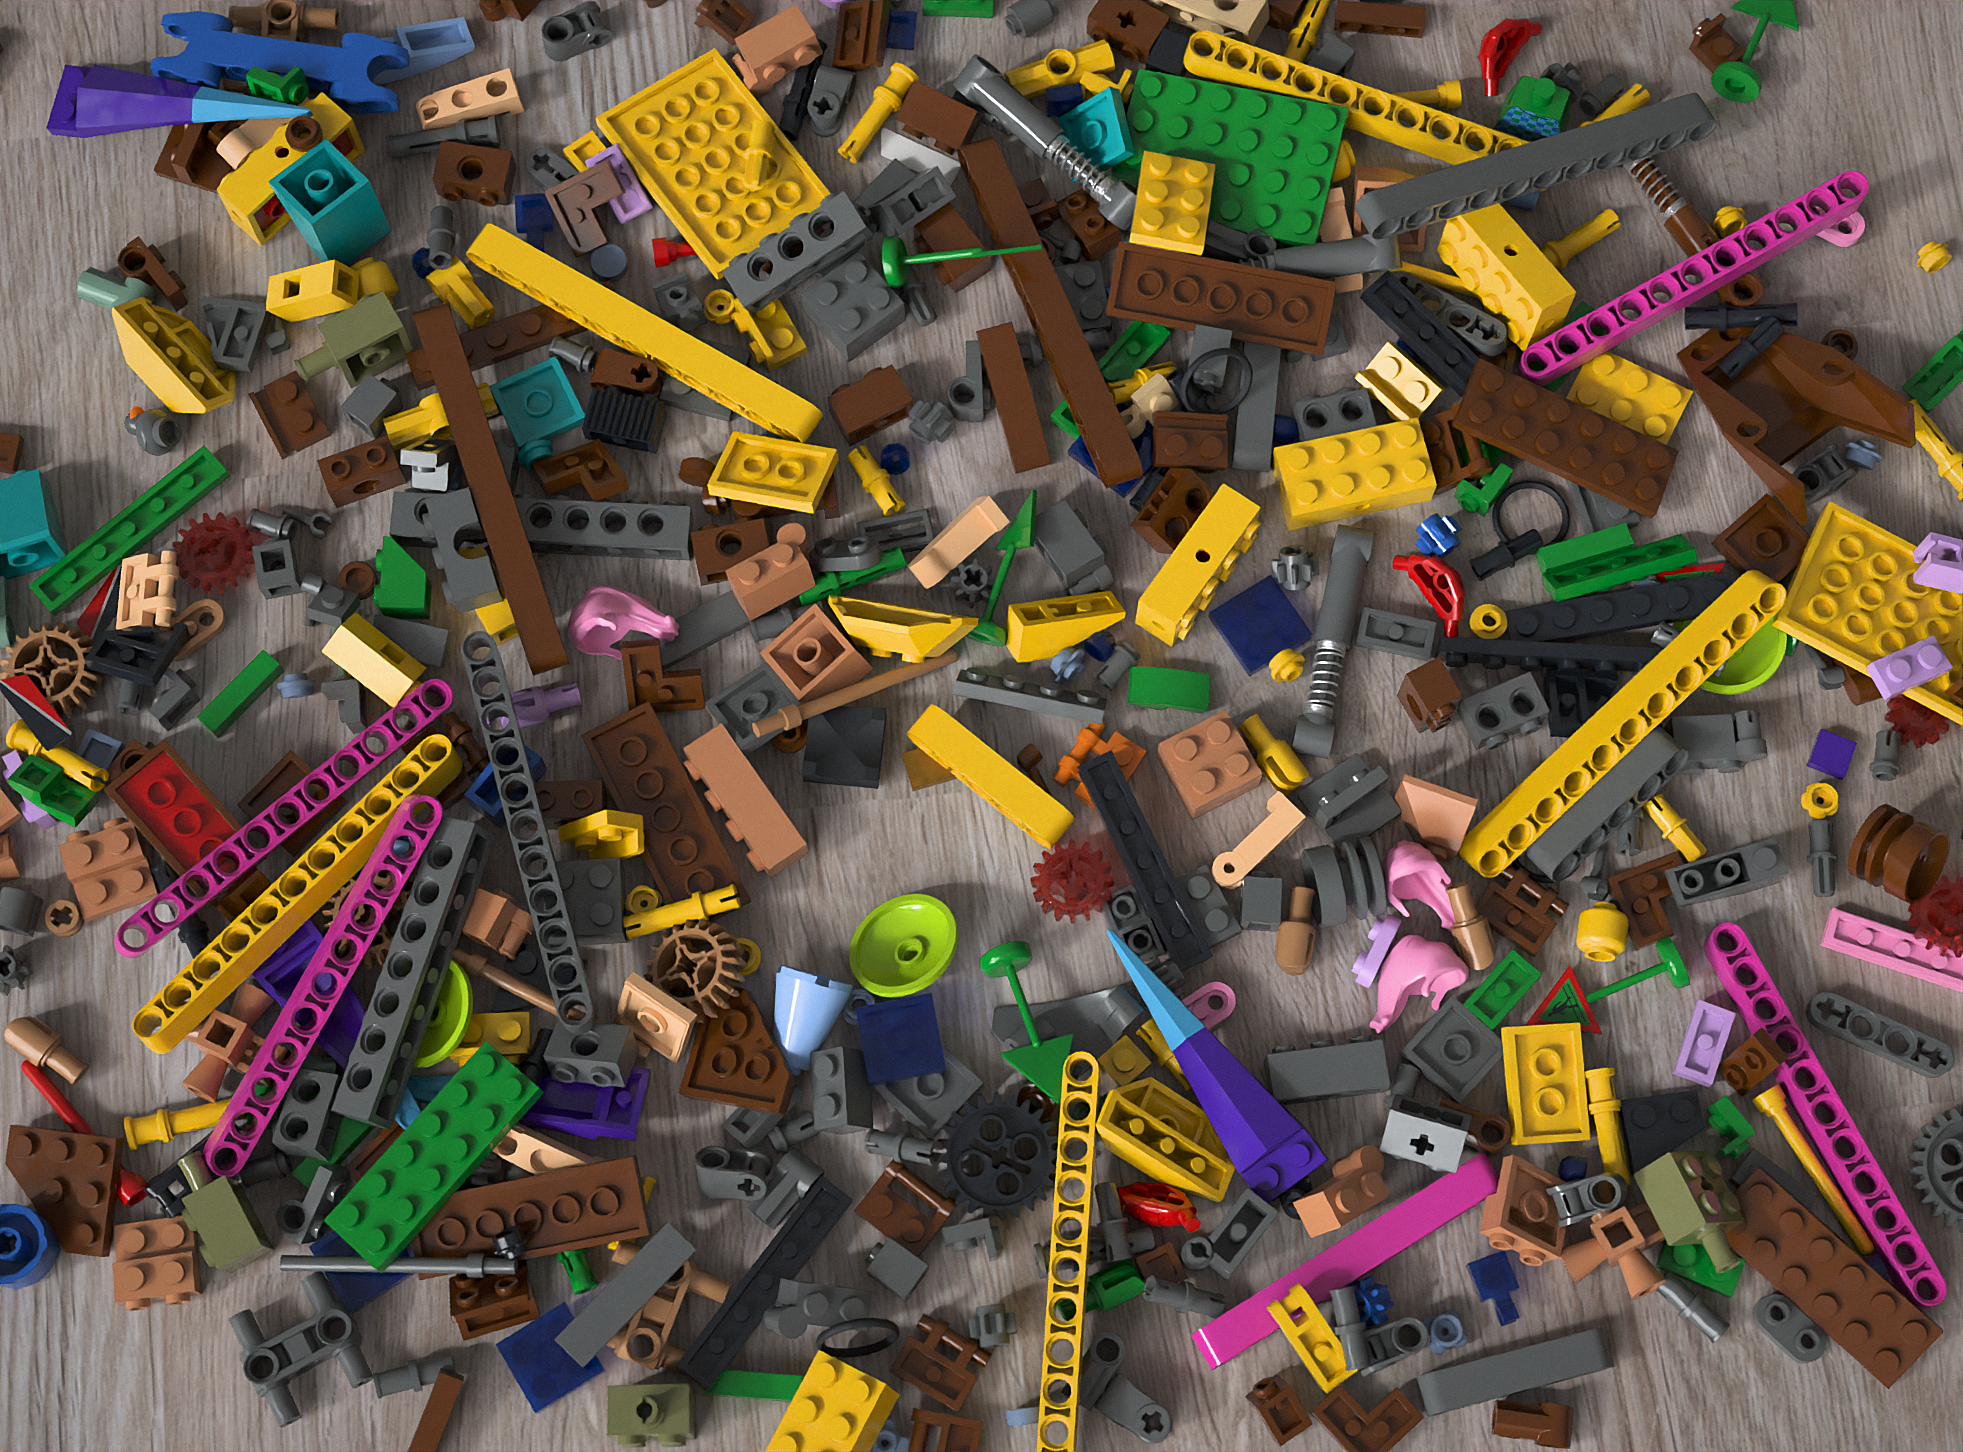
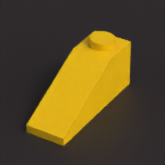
[1005,591,1126,663]

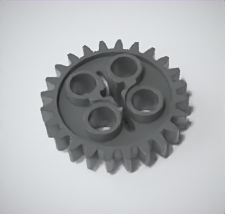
[1908,1107,1963,1233]

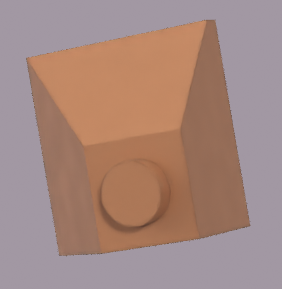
[1351,166,1426,252]
[760,603,873,703]
[1394,774,1478,861]

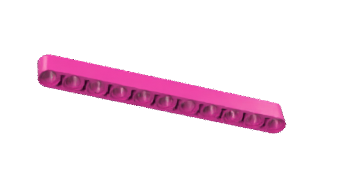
[1518,170,1869,387]
[114,679,453,959]
[203,793,442,1177]
[1703,922,1947,1310]

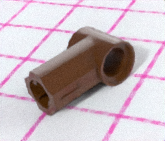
[1439,1097,1511,1157]
[1491,1400,1574,1449]

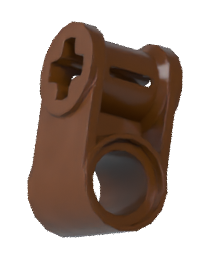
[589,349,664,398]

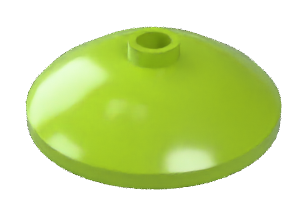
[1673,613,1787,695]
[849,894,959,997]
[413,959,473,1068]

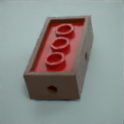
[104,739,267,908]

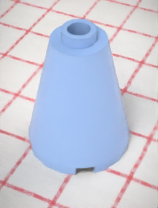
[773,964,853,1076]

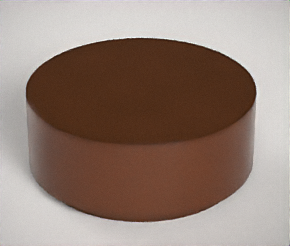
[679,457,716,487]
[339,561,378,600]

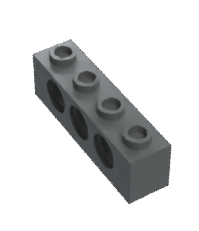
[722,191,874,315]

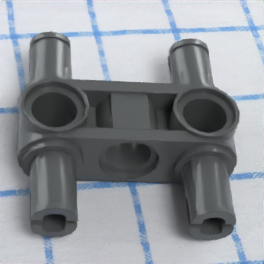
[229,1272,373,1428]

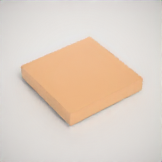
[614,972,697,1064]

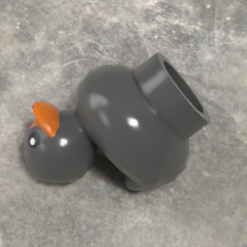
[124,406,182,456]

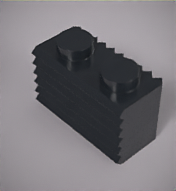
[582,386,667,454]

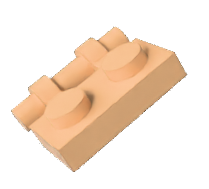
[116,551,179,631]

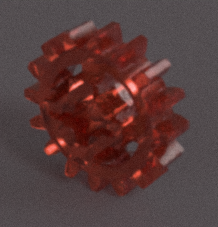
[172,512,255,594]
[1030,840,1114,924]
[1908,875,1963,958]

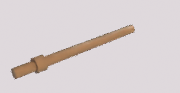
[752,647,958,737]
[452,947,652,1061]

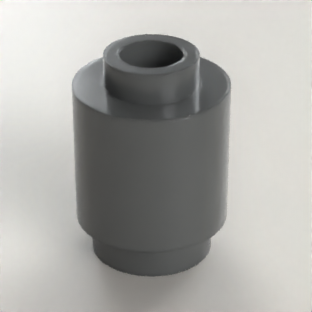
[1004,0,1059,39]

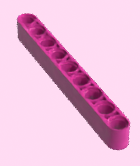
[1191,1152,1500,1370]

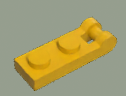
[1266,1283,1358,1394]

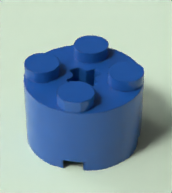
[0,1204,60,1289]

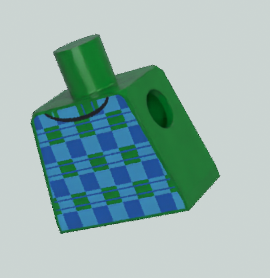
[1494,76,1571,141]

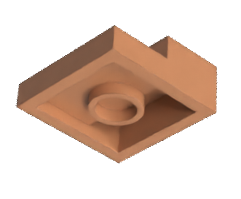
[58,817,160,922]
[1480,1154,1566,1266]
[112,1216,202,1311]

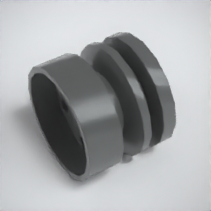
[1302,836,1387,928]

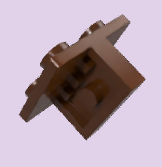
[154,121,233,194]
[449,1260,541,1341]

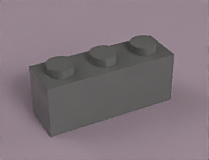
[1264,1035,1390,1105]

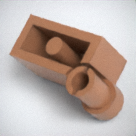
[732,4,823,98]
[725,523,816,621]
[460,882,534,960]
[1293,1144,1390,1238]

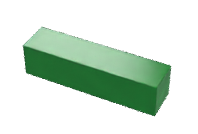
[1535,523,1634,574]
[197,650,284,738]
[291,1116,376,1190]
[701,1370,804,1402]

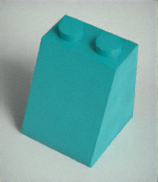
[268,139,391,265]
[0,469,68,580]

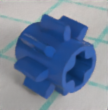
[1415,513,1462,559]
[1347,1276,1394,1328]

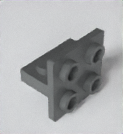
[1297,753,1401,854]

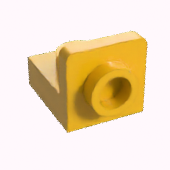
[1078,68,1134,105]

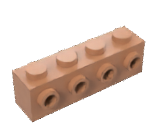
[683,723,808,878]

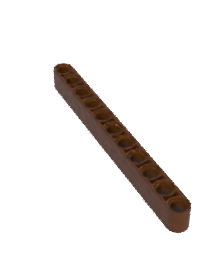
[957,136,1143,489]
[412,302,570,676]

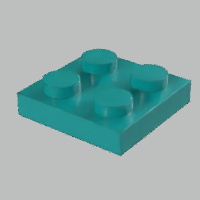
[1058,87,1135,185]
[489,356,585,450]

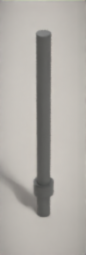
[280,1253,518,1278]

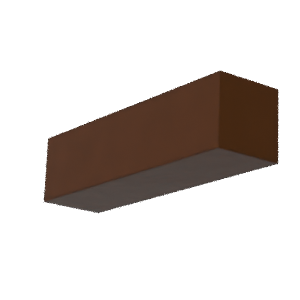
[1334,0,1426,38]
[407,1368,464,1452]

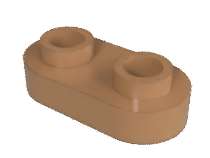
[157,599,227,661]

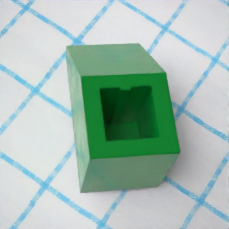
[374,536,432,619]

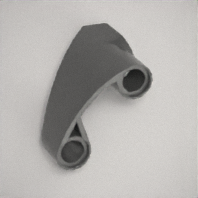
[991,985,1146,1092]

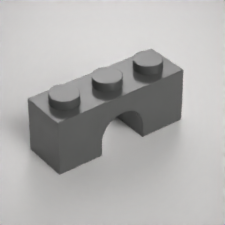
[422,487,503,614]

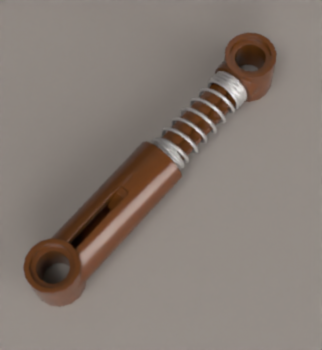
[1616,156,1763,306]

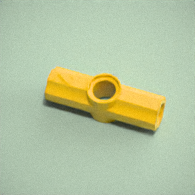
[1004,40,1115,99]
[383,382,499,451]

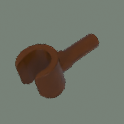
[1017,744,1051,795]

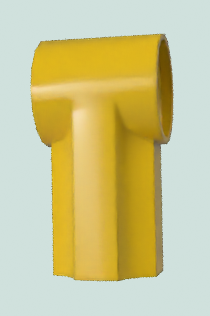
[426,256,496,330]

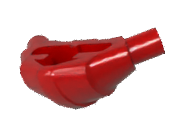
[1478,18,1542,96]
[1393,553,1466,637]
[1117,1182,1200,1232]

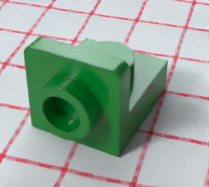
[246,66,309,106]
[1454,462,1513,517]
[1706,1095,1756,1160]

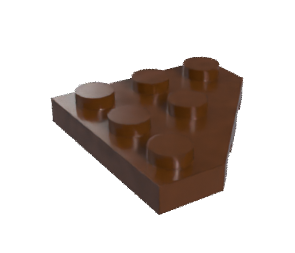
[679,986,796,1116]
[5,1124,124,1257]

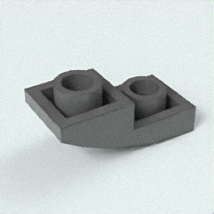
[373,614,452,668]
[1097,884,1165,961]

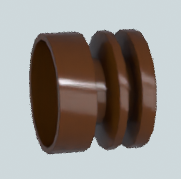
[1848,804,1950,904]

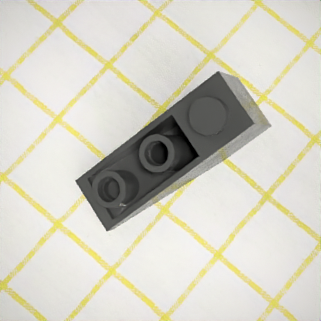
[1665,837,1789,908]

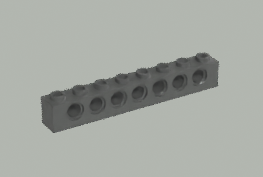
[389,488,694,561]
[331,816,496,1130]

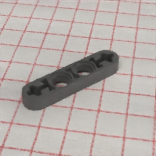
[1392,271,1507,356]
[1806,992,1954,1078]

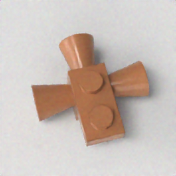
[181,982,291,1103]
[1560,1180,1667,1300]

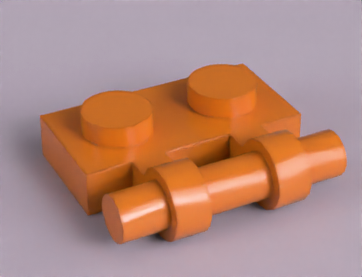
[1052,722,1147,810]

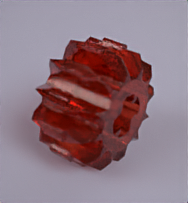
[1884,694,1949,749]

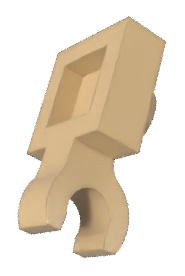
[1120,373,1179,439]

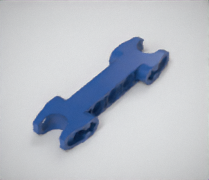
[150,11,410,115]

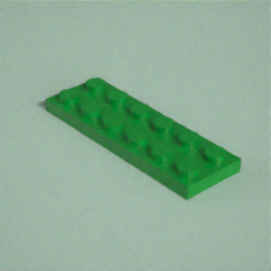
[324,1041,544,1274]

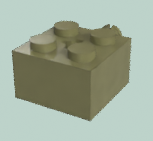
[294,291,414,389]
[177,1151,275,1273]
[1633,1151,1745,1273]
[607,1384,696,1448]

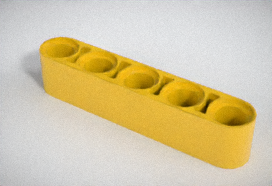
[906,704,1075,849]

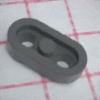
[809,536,882,572]
[1753,1294,1826,1363]

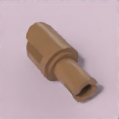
[1445,882,1496,970]
[1274,886,1316,976]
[4,1016,89,1085]

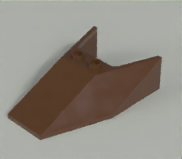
[1676,327,1916,527]

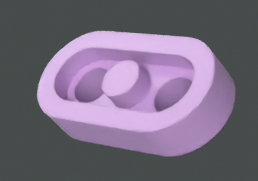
[1351,914,1402,988]

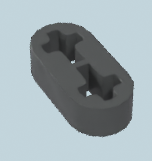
[526,148,580,191]

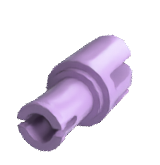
[499,682,582,729]

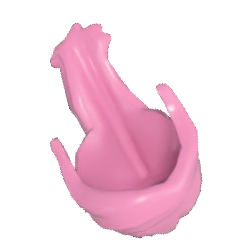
[567,585,680,661]
[1382,840,1455,932]
[1369,935,1469,1034]

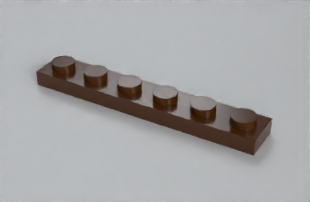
[405,280,615,391]

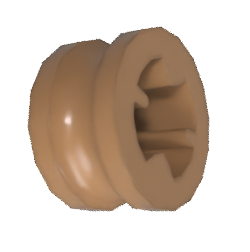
[44,900,84,937]

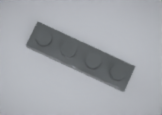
[954,667,1107,724]

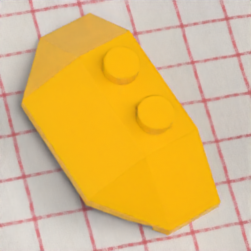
[112,297,236,413]
[828,595,979,663]
[1095,1077,1236,1202]

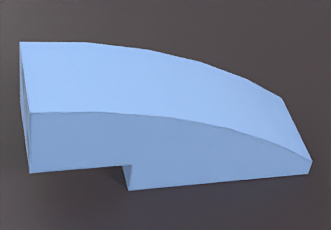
[373,17,475,85]

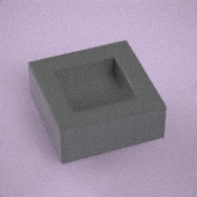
[307,584,360,628]

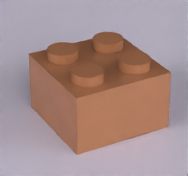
[1157,709,1263,820]

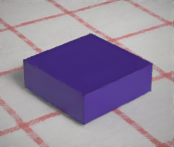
[1806,729,1857,780]

